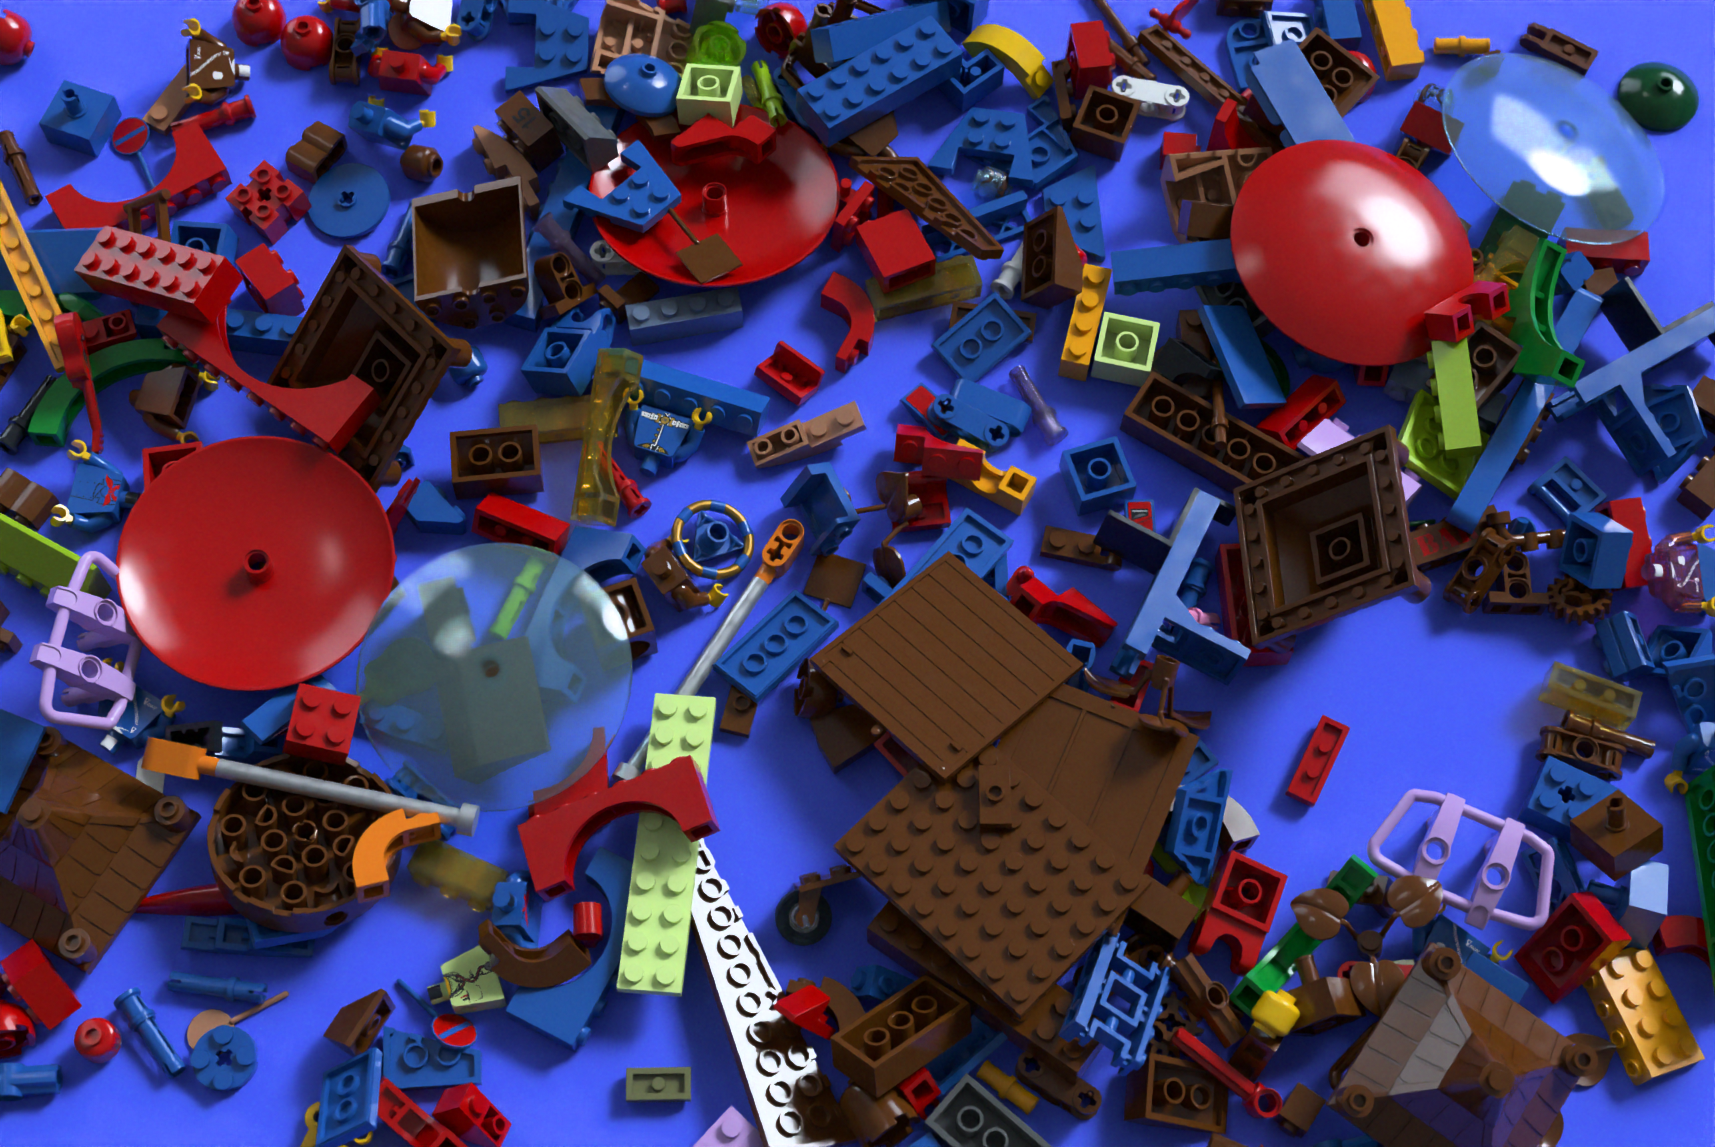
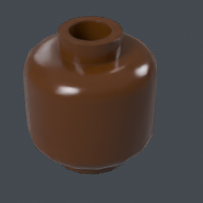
[400,144,443,183]

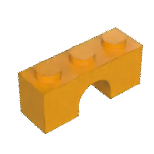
[949,438,1037,516]

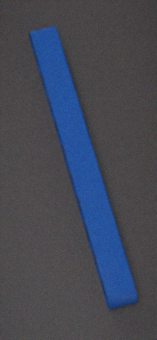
[1445,287,1604,535]

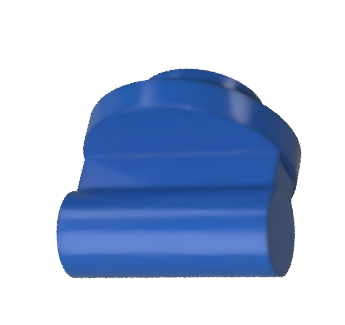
[1507,517,1537,549]

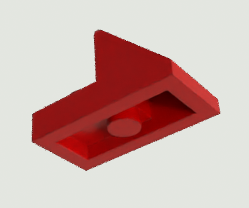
[773,985,836,1041]

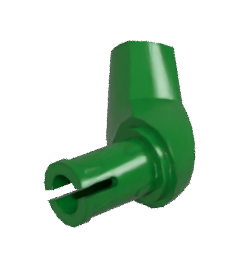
[57,292,106,322]

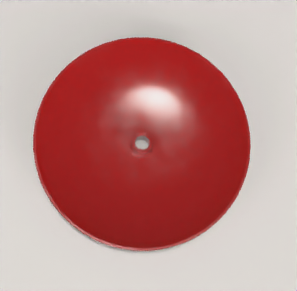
[589,104,840,288]
[1230,140,1474,366]
[116,436,395,692]

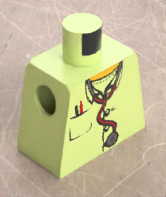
[427,945,507,1014]

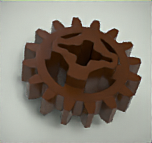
[1546,574,1613,626]
[1146,991,1204,1059]

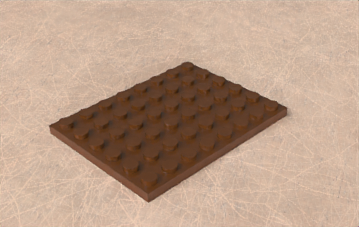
[833,744,1152,1020]

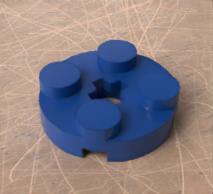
[190,1025,258,1091]

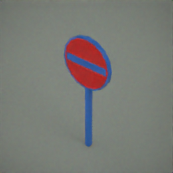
[111,117,156,190]
[397,978,478,1050]

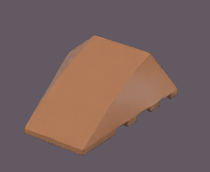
[590,0,709,78]
[1160,147,1273,244]

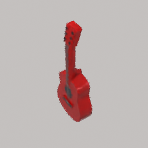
[54,312,104,454]

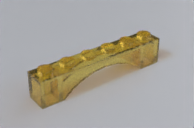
[570,348,644,527]

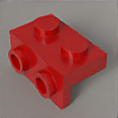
[754,341,825,406]

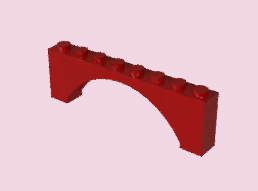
[156,299,382,455]

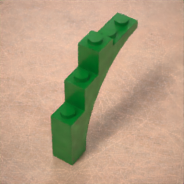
[1500,238,1586,388]

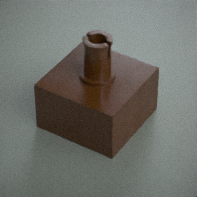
[1570,790,1663,882]
[1122,869,1199,953]
[1286,955,1367,1037]

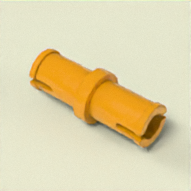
[1433,35,1490,57]
[976,1060,1040,1115]

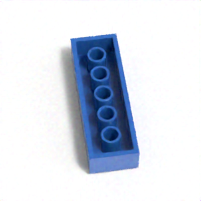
[796,15,964,148]

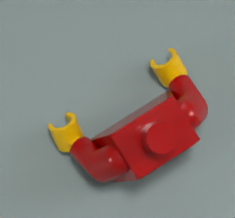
[368,47,453,96]

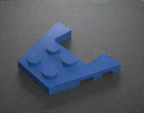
[505,0,589,93]
[964,95,1078,190]
[928,107,1034,187]
[562,140,681,233]

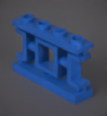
[1058,933,1171,1077]

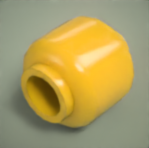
[1251,989,1300,1039]

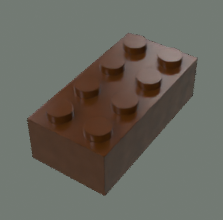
[830,974,972,1098]

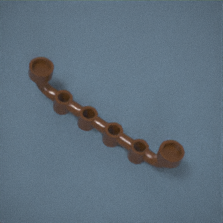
[1486,498,1629,552]

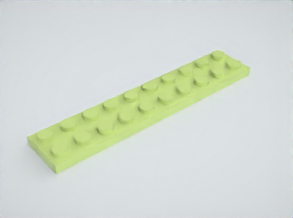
[617,693,716,997]

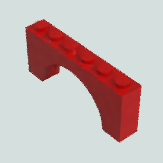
[45,121,232,231]
[517,755,720,902]

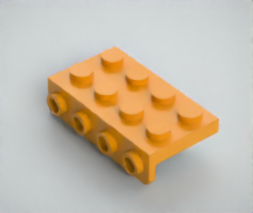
[1582,946,1705,1086]

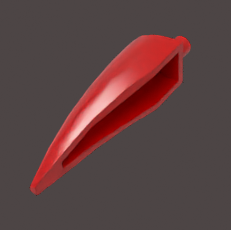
[134,883,240,916]

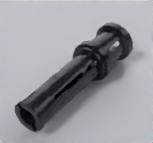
[0,375,57,456]

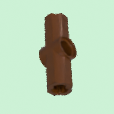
[1169,952,1247,1049]

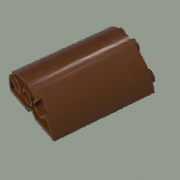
[412,176,529,329]

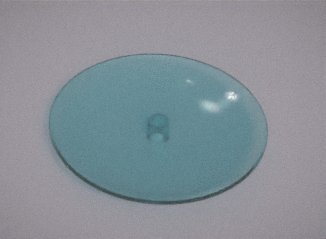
[1442,53,1665,245]
[356,543,633,812]

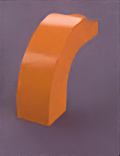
[352,809,441,904]

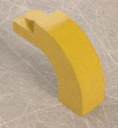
[962,24,1054,99]

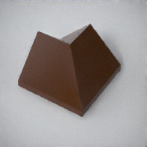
[323,989,396,1057]

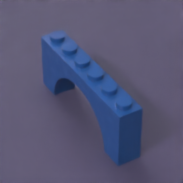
[524,526,646,705]
[505,846,633,1052]

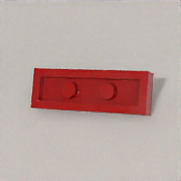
[1285,715,1350,808]

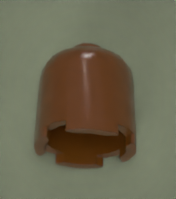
[840,1079,921,1147]

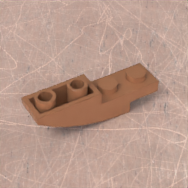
[471,125,540,221]
[746,401,867,468]

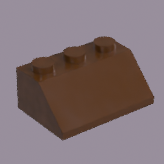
[450,424,544,500]

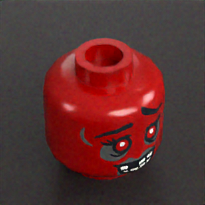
[74,1018,122,1063]

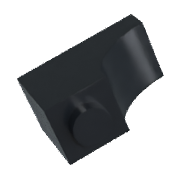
[1152,337,1223,384]
[165,720,223,756]

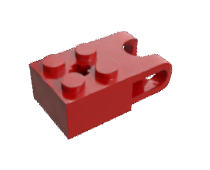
[1187,850,1288,977]

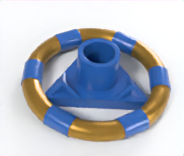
[671,499,754,580]

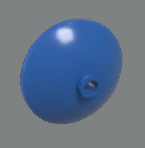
[604,53,682,117]

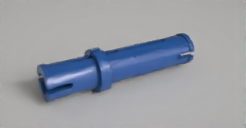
[168,970,268,1004]

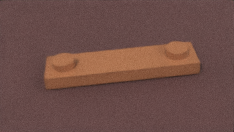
[142,63,193,136]

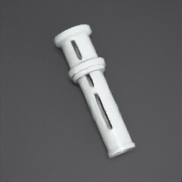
[990,242,1023,299]

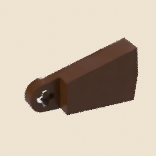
[809,704,887,774]

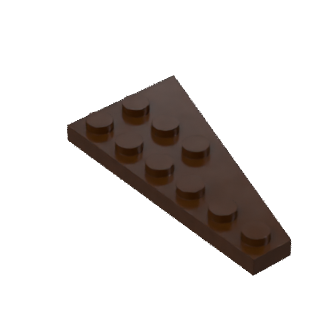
[848,156,1004,261]

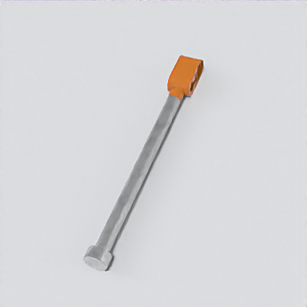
[612,519,804,782]
[141,737,480,837]

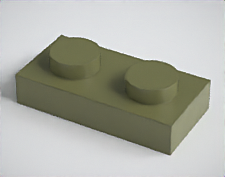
[626,1067,691,1103]

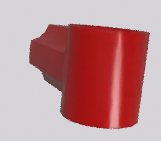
[573,902,604,948]

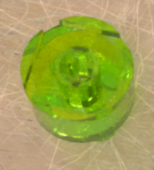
[686,20,746,67]

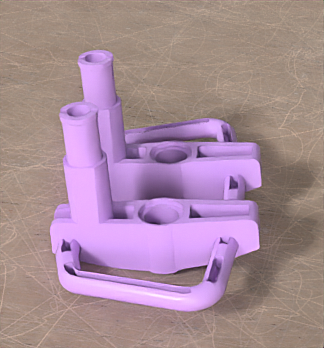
[29,551,145,730]
[1367,789,1555,931]

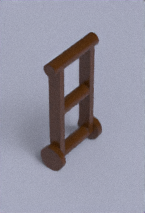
[123,188,171,307]

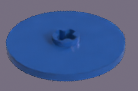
[308,163,390,239]

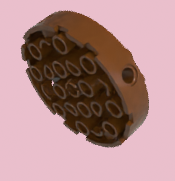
[207,753,402,933]

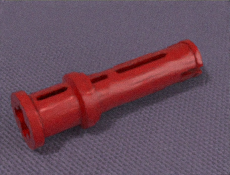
[170,94,257,132]
[585,441,652,519]

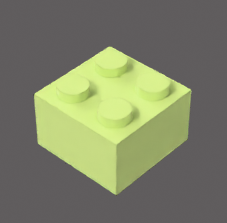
[676,63,743,128]
[1090,312,1160,387]

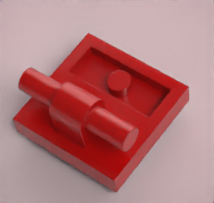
[830,178,875,253]
[891,470,951,532]

